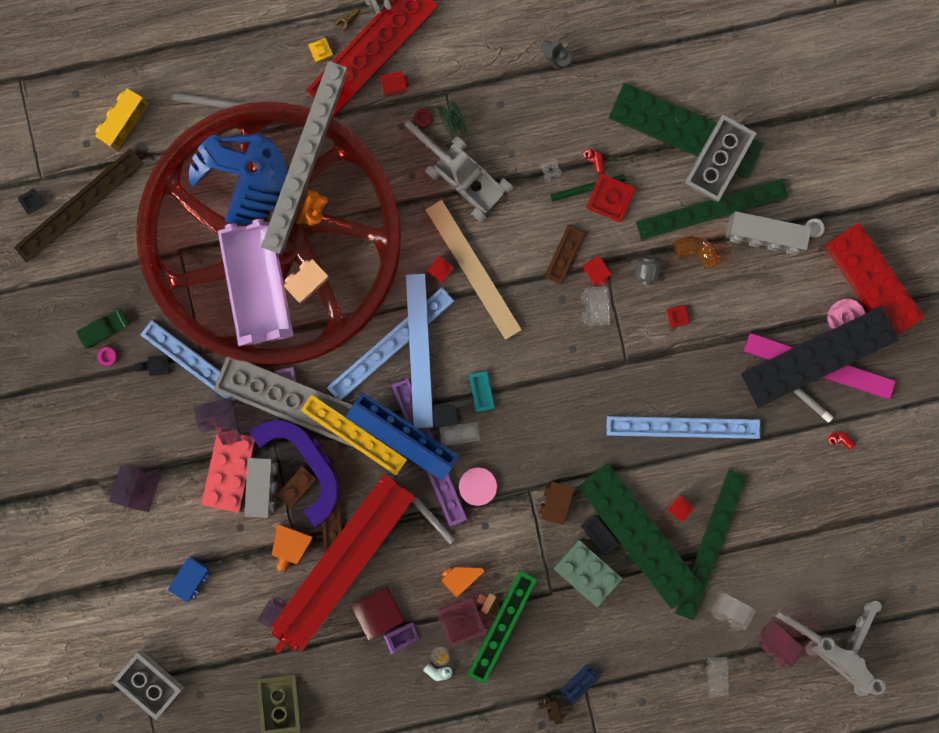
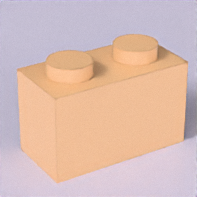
[284,259,329,304]

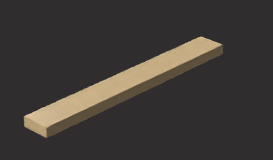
[426,200,522,340]

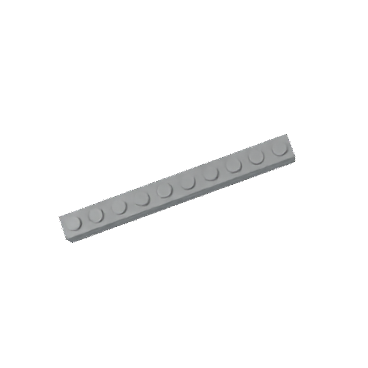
[261,61,349,255]

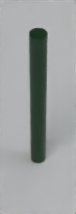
[550,174,626,202]

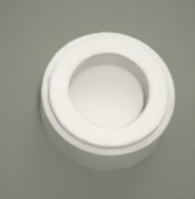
[805,218,825,238]

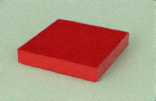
[586,173,636,223]

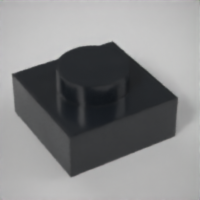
[18,188,45,215]

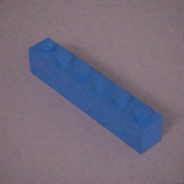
[346,392,459,481]

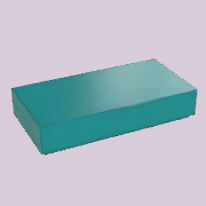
[469,371,495,412]

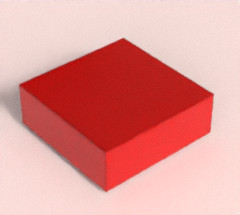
[666,305,690,328]

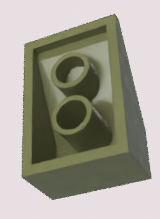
[257,675,302,733]

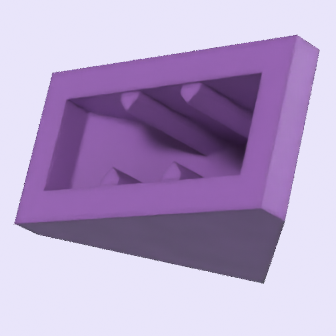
[384,622,419,654]

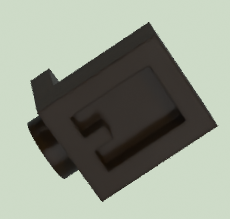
[538,696,563,725]

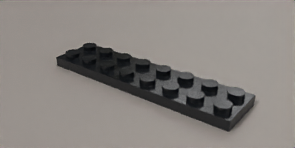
[741,306,899,408]

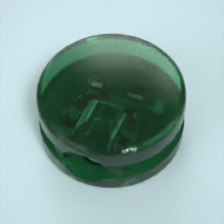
[438,100,467,139]

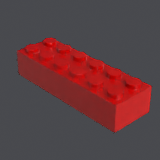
[823,222,925,336]

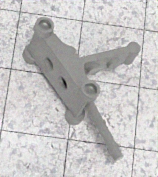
[404,120,514,223]
[775,601,885,696]

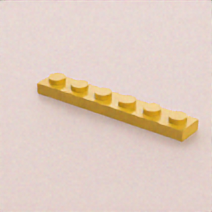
[300,394,407,475]

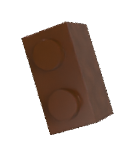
[277,466,318,508]
[538,481,574,525]

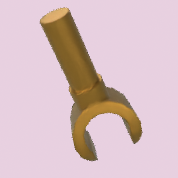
[336,8,359,30]

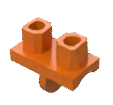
[295,190,328,226]

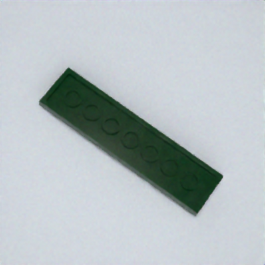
[608,83,764,179]
[577,463,702,609]

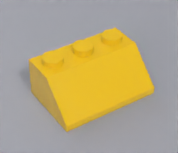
[95,89,149,152]

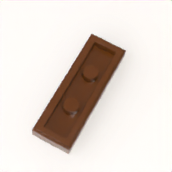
[544,225,586,285]

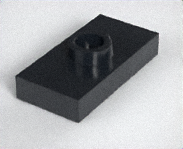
[581,514,619,557]

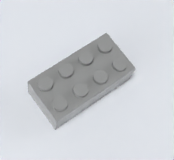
[683,115,757,202]
[726,211,811,256]

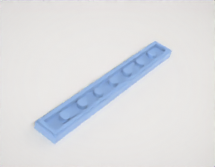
[406,274,433,428]
[327,287,455,400]
[606,416,760,439]

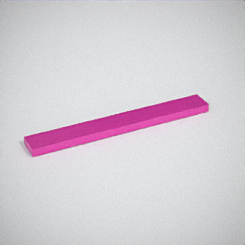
[743,333,896,399]

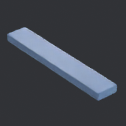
[140,320,236,404]

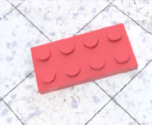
[201,430,255,513]

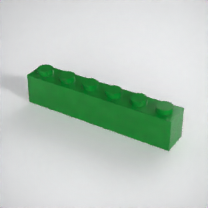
[467,569,537,684]

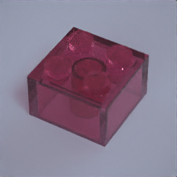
[436,596,486,648]
[756,621,806,668]

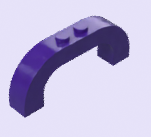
[249,420,340,527]

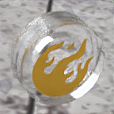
[431,646,450,666]

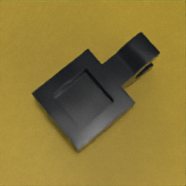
[134,355,169,376]

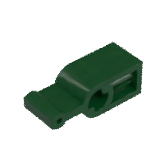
[76,308,131,349]

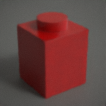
[380,71,410,97]
[427,256,454,284]
[582,256,611,287]
[665,495,695,523]

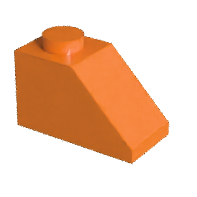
[441,566,485,598]

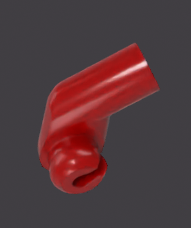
[583,148,605,173]
[827,431,856,450]

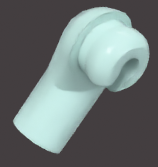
[423,663,452,681]

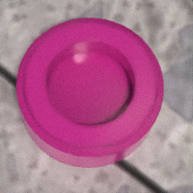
[98,347,118,366]

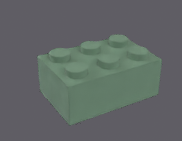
[553,539,622,607]

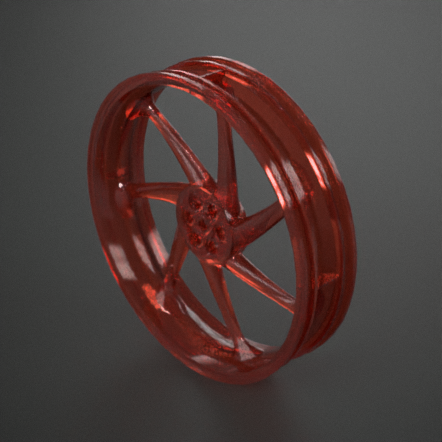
[136,102,401,366]

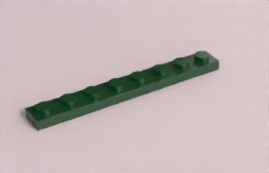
[636,179,788,241]
[675,470,747,621]

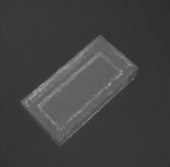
[707,657,729,697]

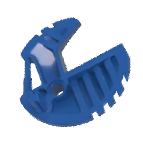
[189,133,287,225]

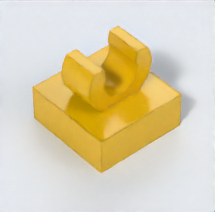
[308,37,333,63]

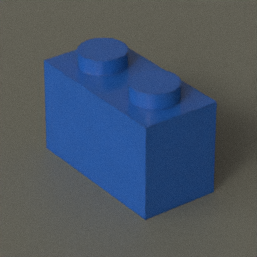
[168,556,210,602]

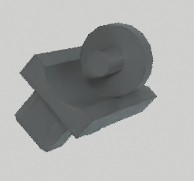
[540,40,572,70]

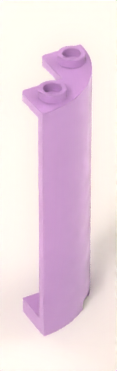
[218,219,293,346]

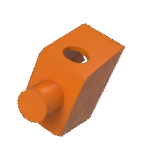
[272,524,314,572]

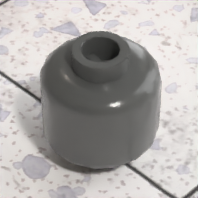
[635,256,661,285]

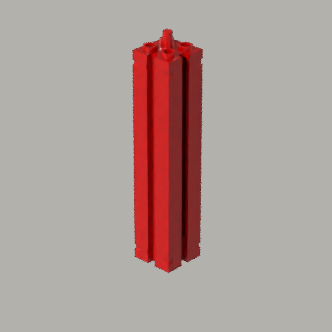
[270,474,415,654]

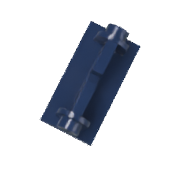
[560,664,600,704]

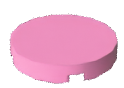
[827,299,865,329]
[459,467,497,506]

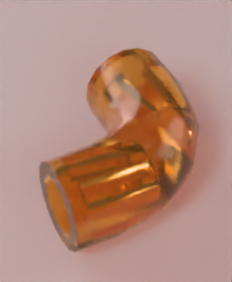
[672,236,722,270]

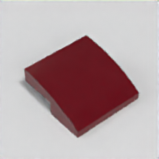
[351,587,405,640]

